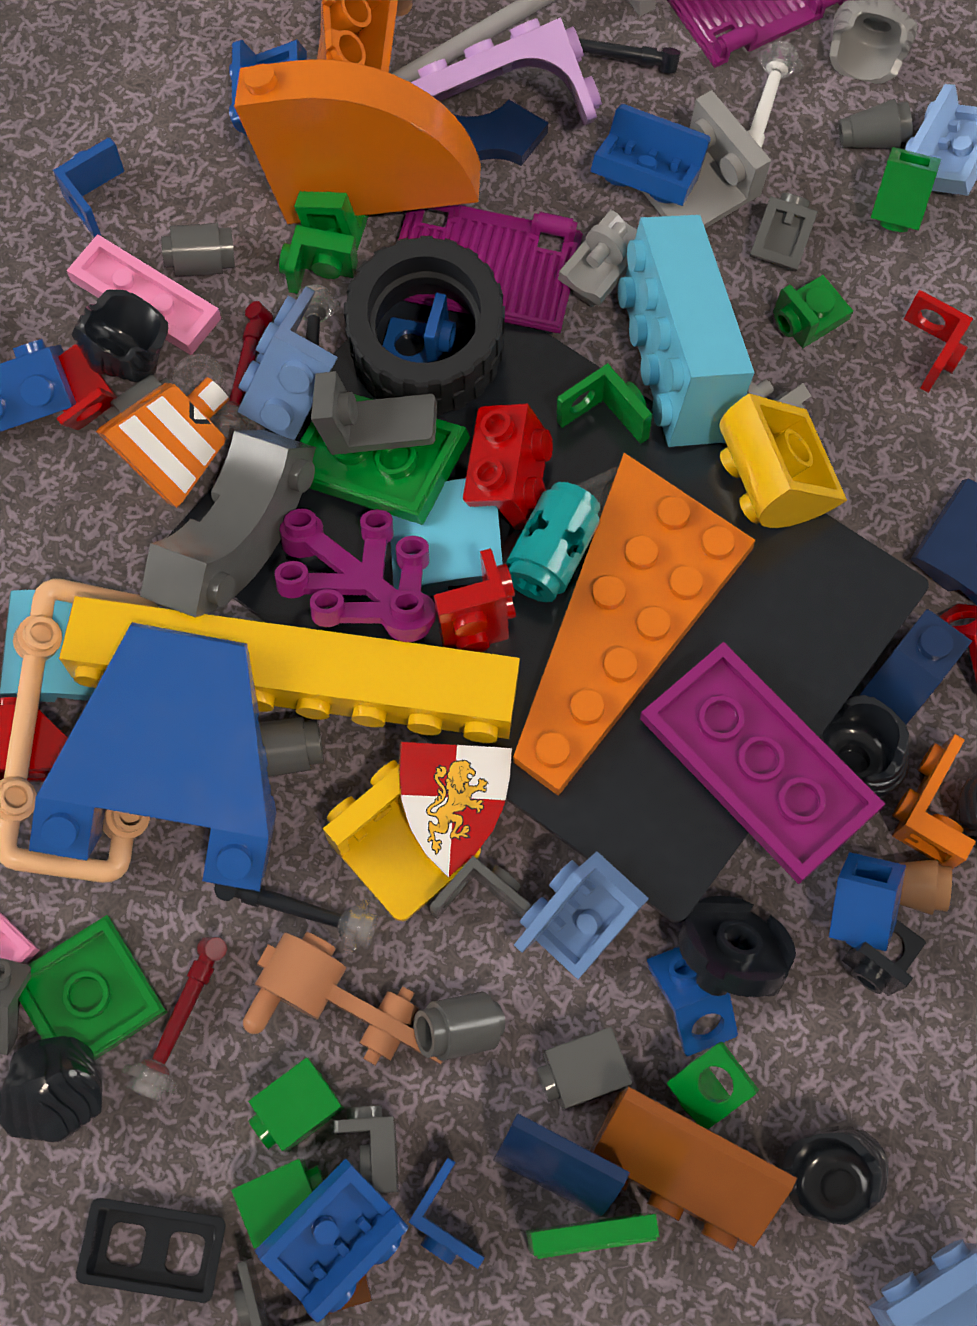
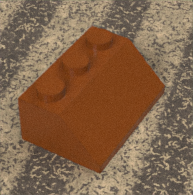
[590,1087,797,1251]

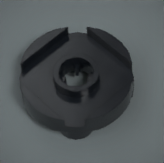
[678,896,796,997]

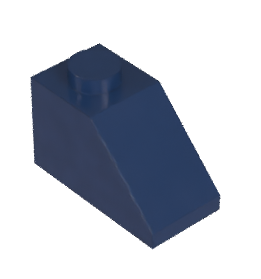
[859,609,972,725]

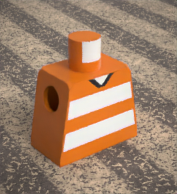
[96,377,230,508]

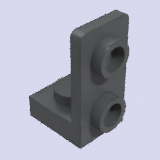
[311,371,437,455]

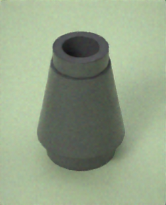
[838,99,913,149]

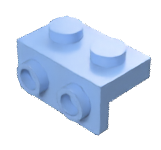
[905,84,977,196]

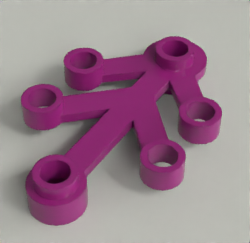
[275,509,436,642]

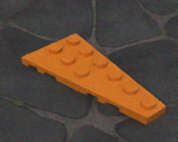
[513,453,755,796]

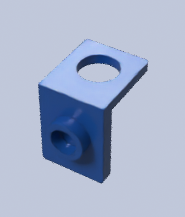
[53,137,124,238]
[383,293,456,363]
[647,947,738,1057]
[409,1158,485,1269]

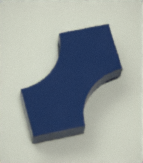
[453,100,549,166]

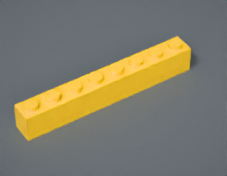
[59,596,520,743]

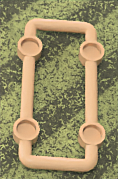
[0,579,159,883]

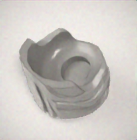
[829,0,917,84]

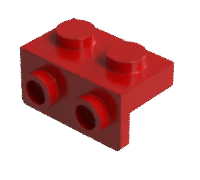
[463,403,553,530]
[433,548,516,652]

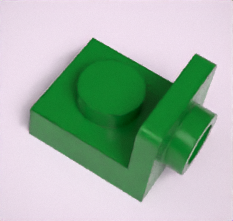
[294,191,369,250]
[279,225,358,294]
[773,275,853,349]

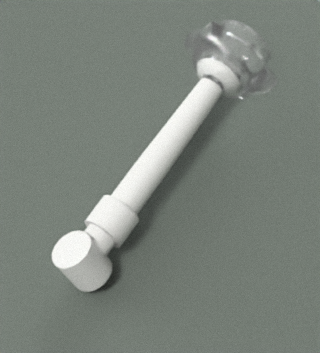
[747,41,803,148]

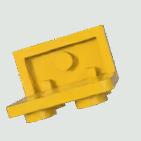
[323,760,481,922]

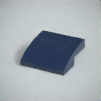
[910,478,977,605]
[493,1113,630,1217]

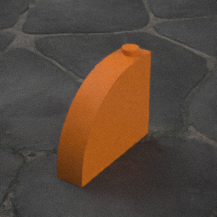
[234,59,481,224]

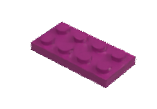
[640,642,885,885]

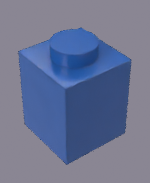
[829,852,906,951]

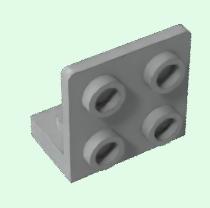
[642,90,771,228]

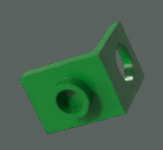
[557,363,652,444]
[666,1041,759,1129]

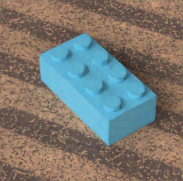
[618,215,754,447]

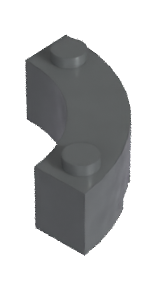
[140,430,316,617]

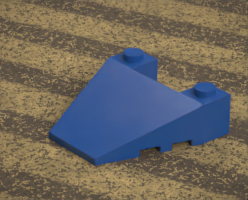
[29,622,277,891]

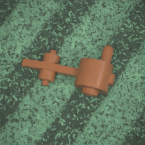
[243,932,443,1066]

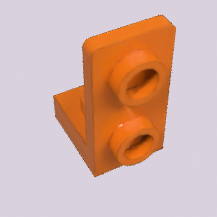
[892,734,976,869]

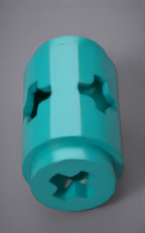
[506,482,601,602]

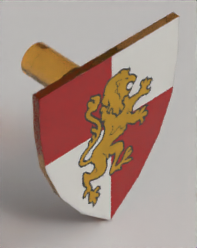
[398,742,512,877]

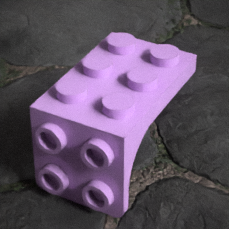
[411,18,602,126]

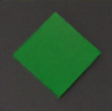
[18,915,168,1060]
[526,1213,660,1259]

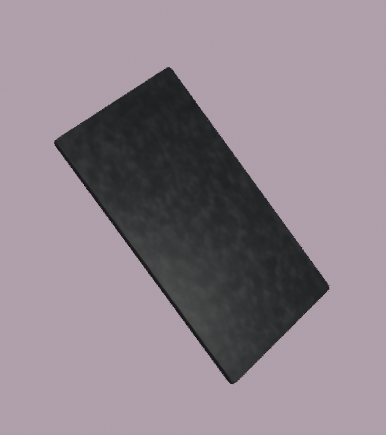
[168,300,929,923]

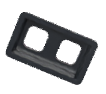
[76,1198,226,1303]

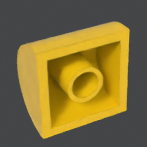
[719,393,847,528]

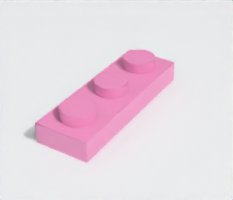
[67,234,221,355]

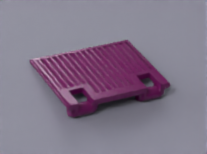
[667,0,855,68]
[398,204,583,334]

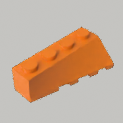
[317,0,398,73]

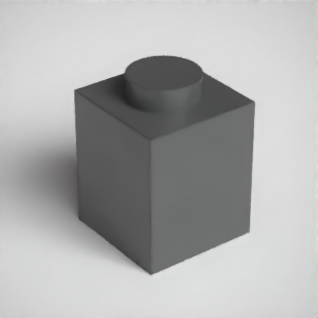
[537,1026,633,1111]

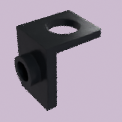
[842,920,926,996]

